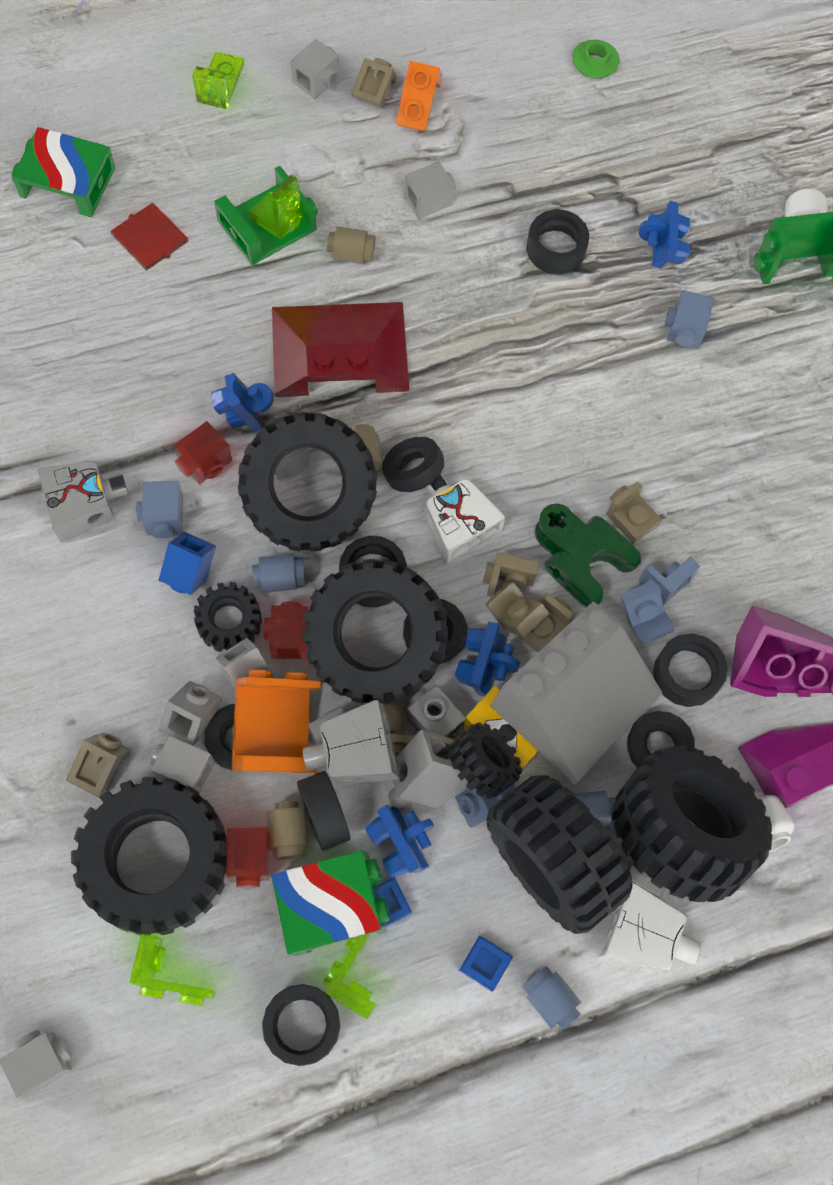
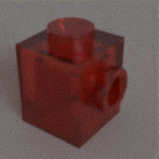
[174,421,232,485]
[263,601,309,659]
[226,827,269,889]

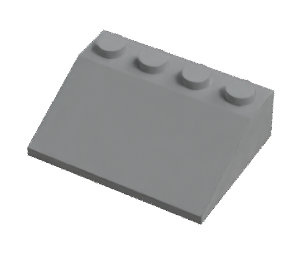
[490,601,663,785]

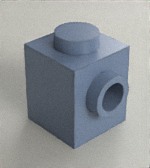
[664,290,714,348]
[136,481,183,538]

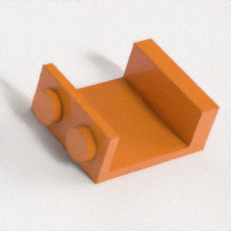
[232,670,321,773]

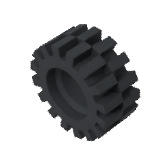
[194,582,262,652]
[449,722,522,799]

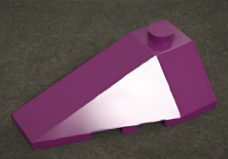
[730,605,833,697]
[738,723,833,808]

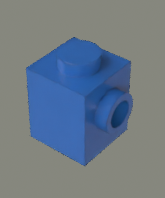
[158,532,216,595]

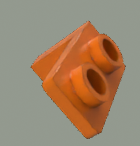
[396,60,443,131]

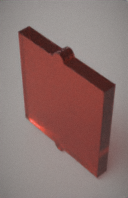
[110,202,188,271]

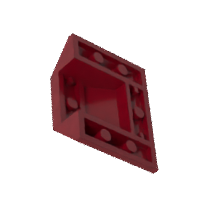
[272,302,409,397]

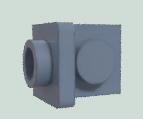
[639,556,701,605]
[620,580,675,645]

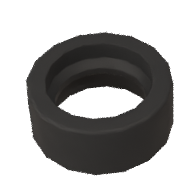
[526,209,590,274]
[339,536,407,608]
[653,633,728,707]
[297,771,351,851]
[262,984,341,1066]

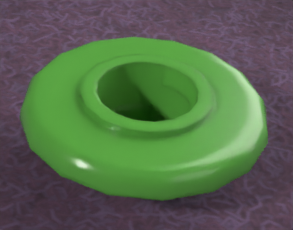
[572,40,620,78]

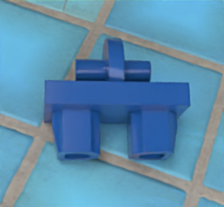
[639,200,690,269]
[211,373,274,432]
[455,622,520,697]
[365,805,434,878]

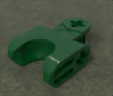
[534,503,641,608]

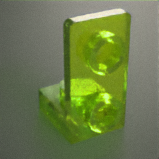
[192,52,244,109]
[250,175,301,239]
[323,933,376,1020]
[129,934,216,1006]

